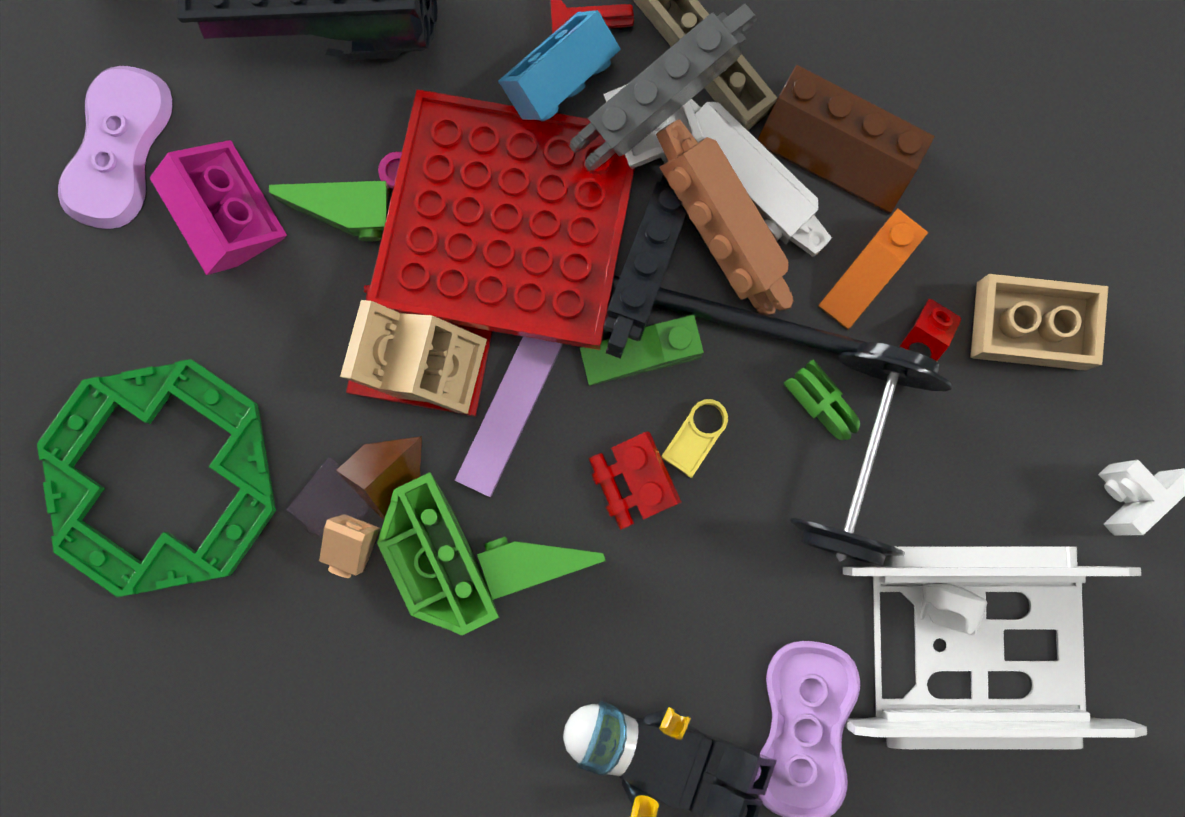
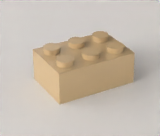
[970,274,1108,371]

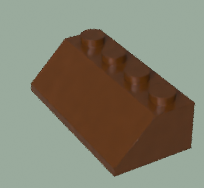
[757,64,935,214]

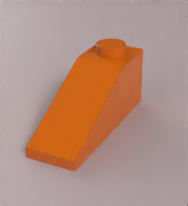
[818,208,929,330]

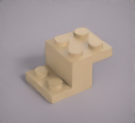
[340,300,487,414]

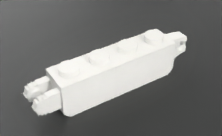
[690,99,831,257]

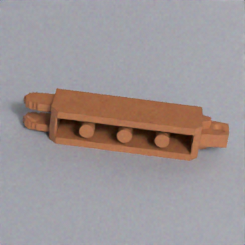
[656,119,794,315]

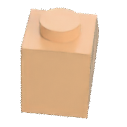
[319,514,381,578]

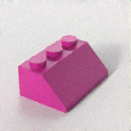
[150,140,287,275]

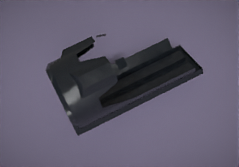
[177,0,438,60]

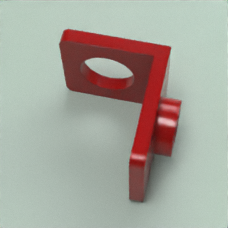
[899,299,962,361]

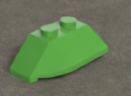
[377,472,499,635]

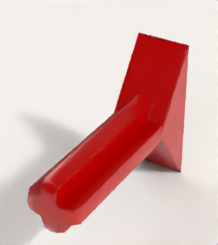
[551,0,634,34]

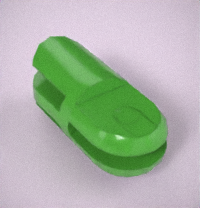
[784,359,860,440]

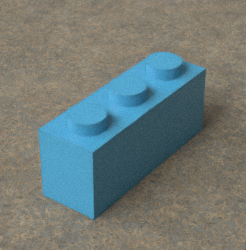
[498,10,621,121]

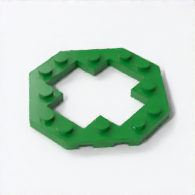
[37,359,276,597]

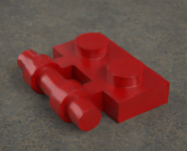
[589,431,681,530]

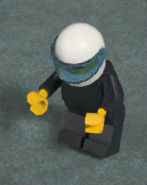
[563,701,777,817]

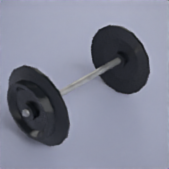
[790,342,952,566]

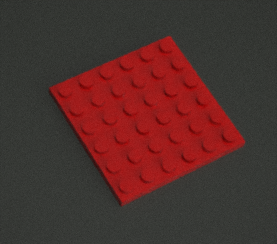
[367,89,635,350]

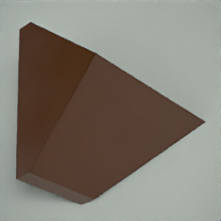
[336,436,422,520]

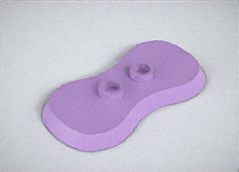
[58,66,172,229]
[754,641,860,817]

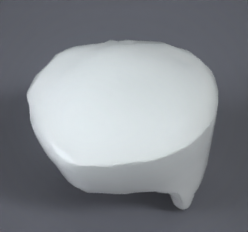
[920,583,987,635]

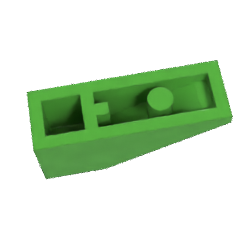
[269,181,391,242]
[580,315,704,386]
[477,537,606,600]

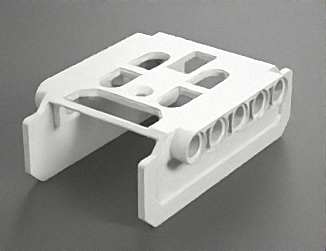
[843,547,1147,749]

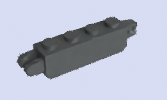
[569,3,757,171]

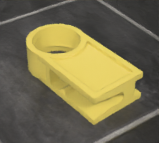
[661,399,728,478]

